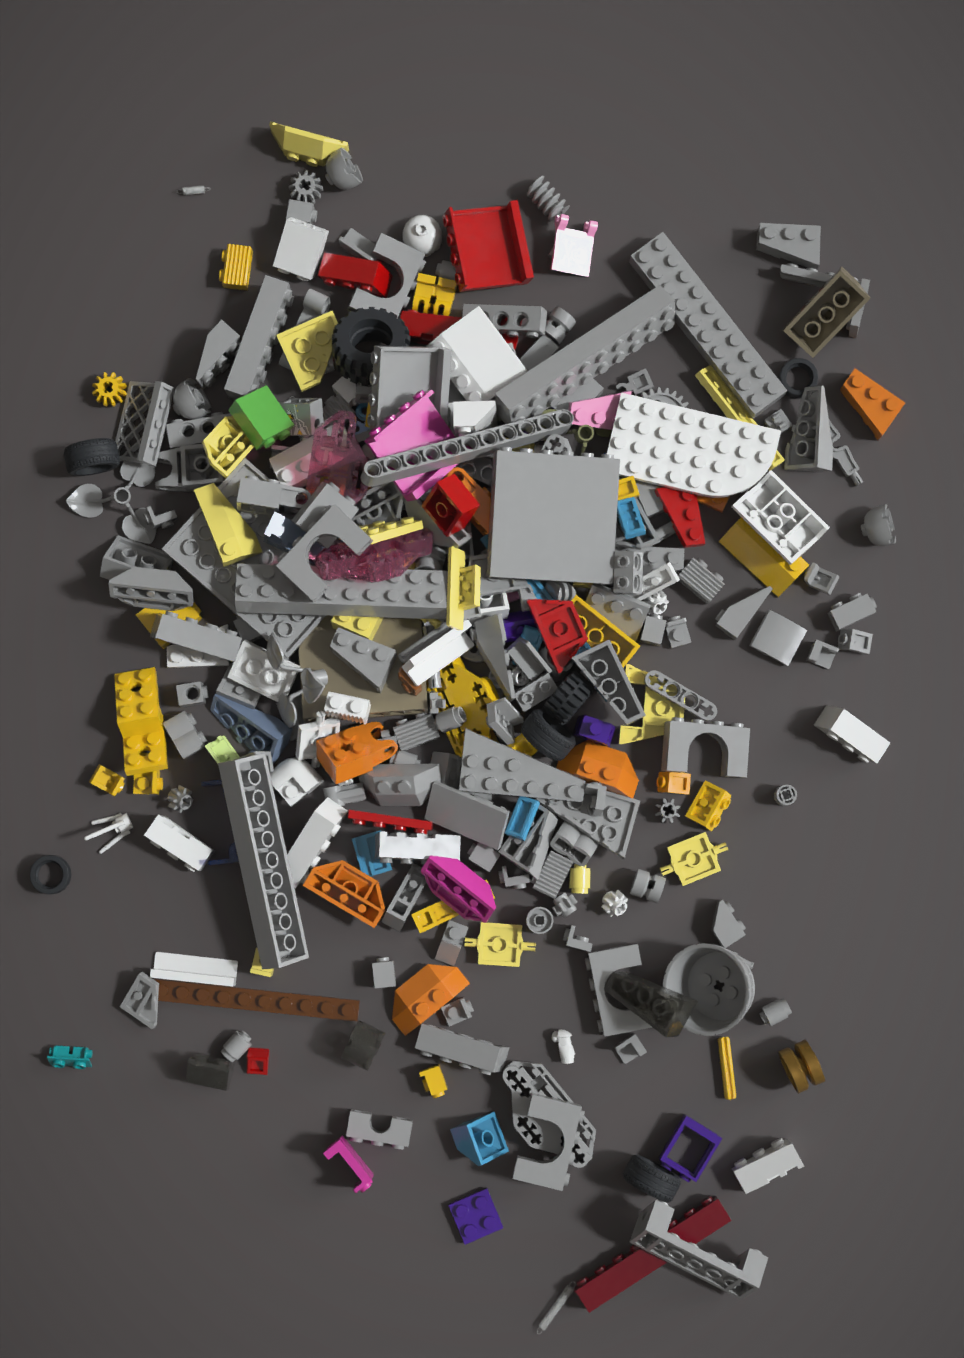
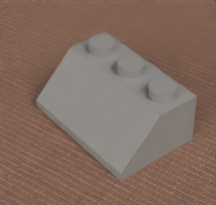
[100,535,174,580]

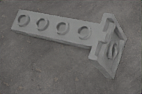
[780,263,870,338]

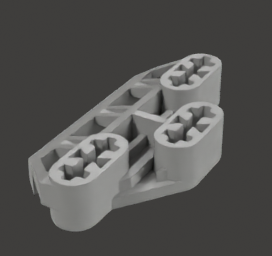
[502,1061,596,1168]

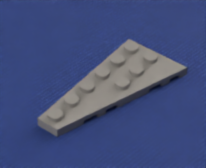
[459,728,585,802]

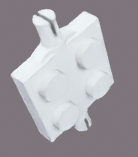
[295,711,341,768]

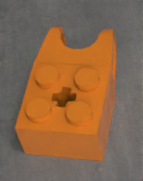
[444,467,491,536]
[316,721,398,784]

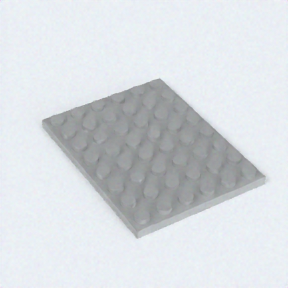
[162,458,370,659]

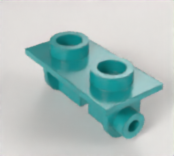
[47,1045,93,1069]

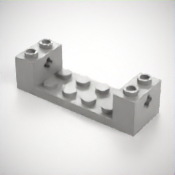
[630,1200,768,1300]

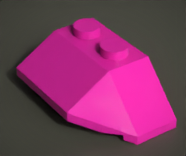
[421,855,496,923]

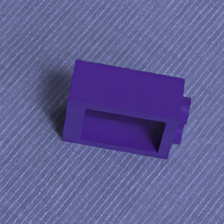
[659,1114,722,1182]

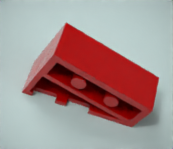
[318,253,393,298]
[400,310,461,345]

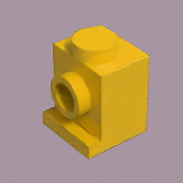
[419,1064,448,1099]

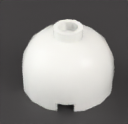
[402,215,442,257]

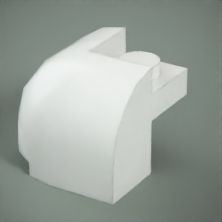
[270,757,324,807]

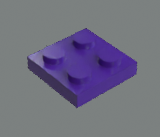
[449,1188,504,1245]

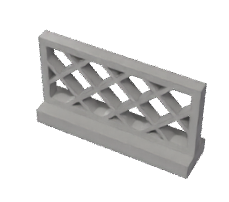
[115,381,175,466]

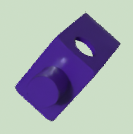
[573,715,615,747]

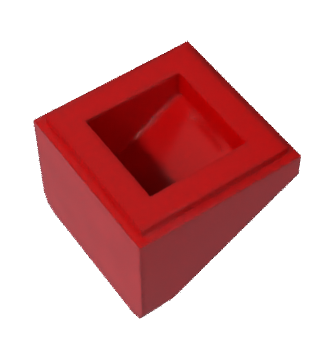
[247,1048,270,1075]

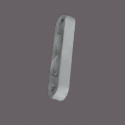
[644,670,717,721]

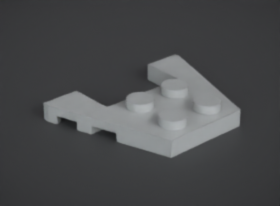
[463,554,537,621]

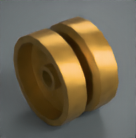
[778,1039,825,1094]

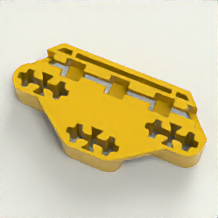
[426,656,500,757]

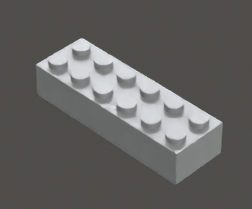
[224,275,294,400]

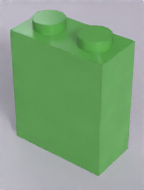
[229,385,294,450]

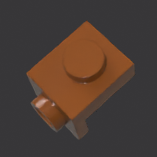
[398,663,422,696]

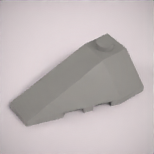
[470,613,516,702]

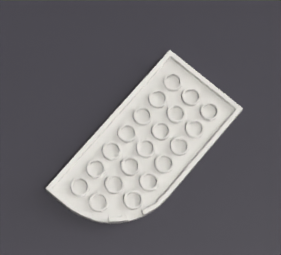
[607,393,781,498]

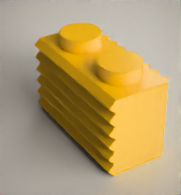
[219,244,253,291]

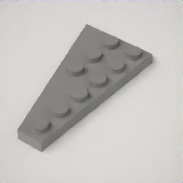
[531,784,640,860]

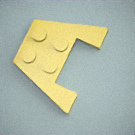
[619,664,685,745]

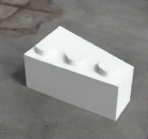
[144,814,215,872]
[731,1138,804,1194]

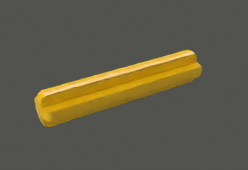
[718,1037,736,1100]

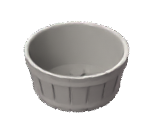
[663,943,755,1036]

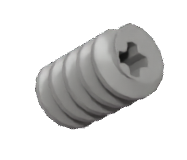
[527,175,570,222]

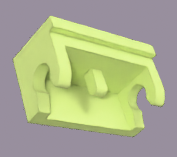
[205,735,240,764]

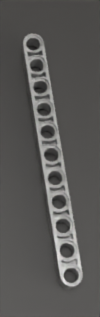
[361,409,574,487]

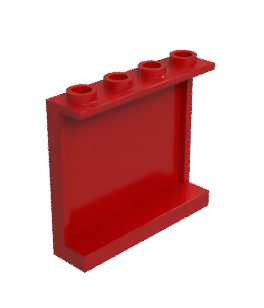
[443,200,534,292]

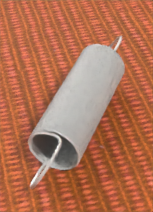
[177,186,209,195]

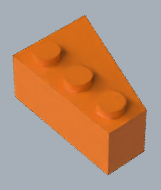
[840,368,905,440]

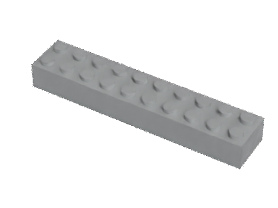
[629,232,787,419]
[495,285,675,424]
[235,563,447,619]
[218,753,309,970]

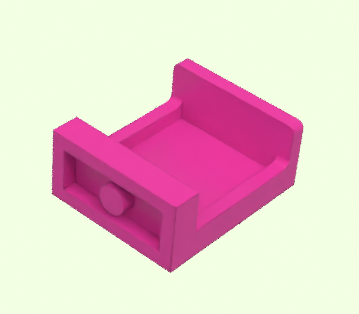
[323,1135,374,1193]

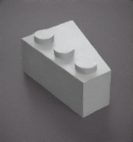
[756,223,821,270]
[330,627,397,693]
[498,805,558,880]

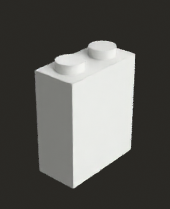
[273,217,329,281]

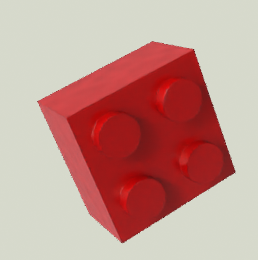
[422,473,480,537]

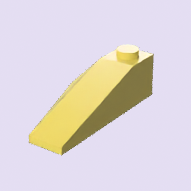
[194,483,263,567]

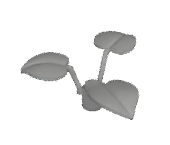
[66,452,156,544]
[267,632,328,728]

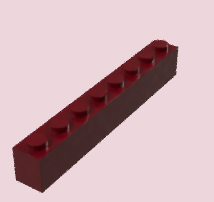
[574,1196,732,1313]

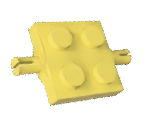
[660,832,728,886]
[465,922,536,967]

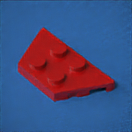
[526,599,588,673]

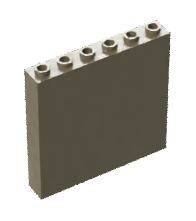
[299,615,429,723]

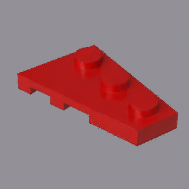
[654,487,706,548]

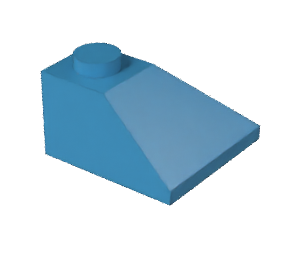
[450,1111,509,1166]

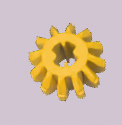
[92,372,127,407]

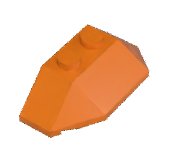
[556,740,639,798]
[303,860,385,928]
[392,964,470,1036]

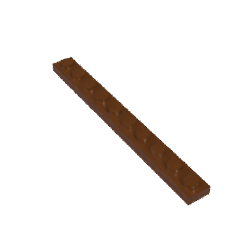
[154,979,360,1021]

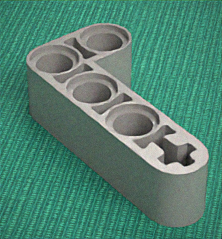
[279,289,331,370]

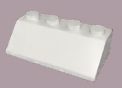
[453,401,498,438]
[269,420,359,488]

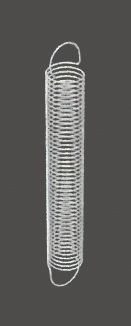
[537,1281,575,1333]

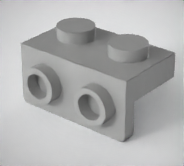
[486,698,524,745]

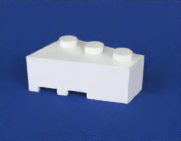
[814,705,890,764]

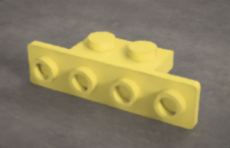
[446,546,481,631]

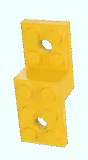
[114,667,168,776]

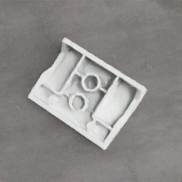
[426,306,528,401]
[732,470,830,565]

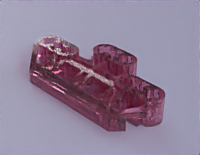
[304,410,370,504]
[315,528,433,582]

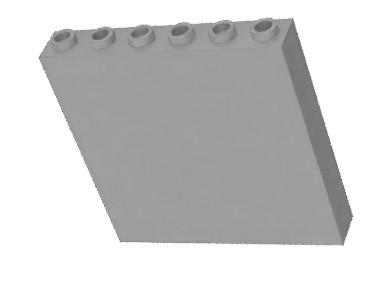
[486,447,620,584]

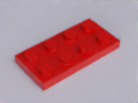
[348,810,433,834]

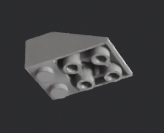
[196,319,242,390]

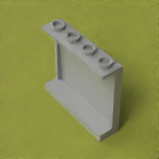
[367,346,452,430]

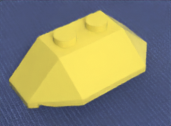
[269,121,349,167]
[202,416,254,478]

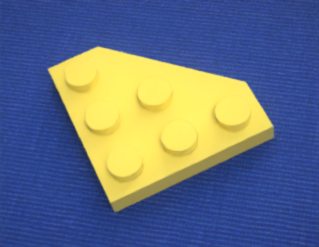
[276,311,338,392]
[338,517,423,544]

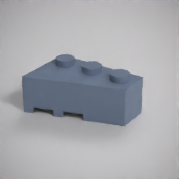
[264,512,330,566]

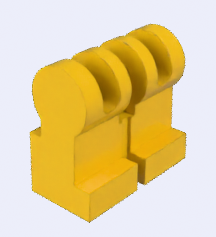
[412,273,458,316]

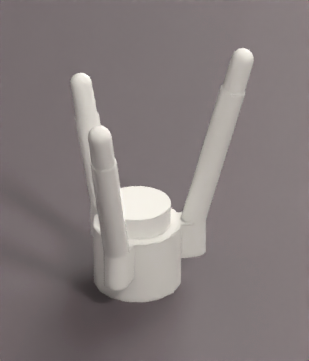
[84,813,133,854]

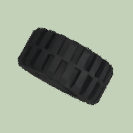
[332,307,410,387]

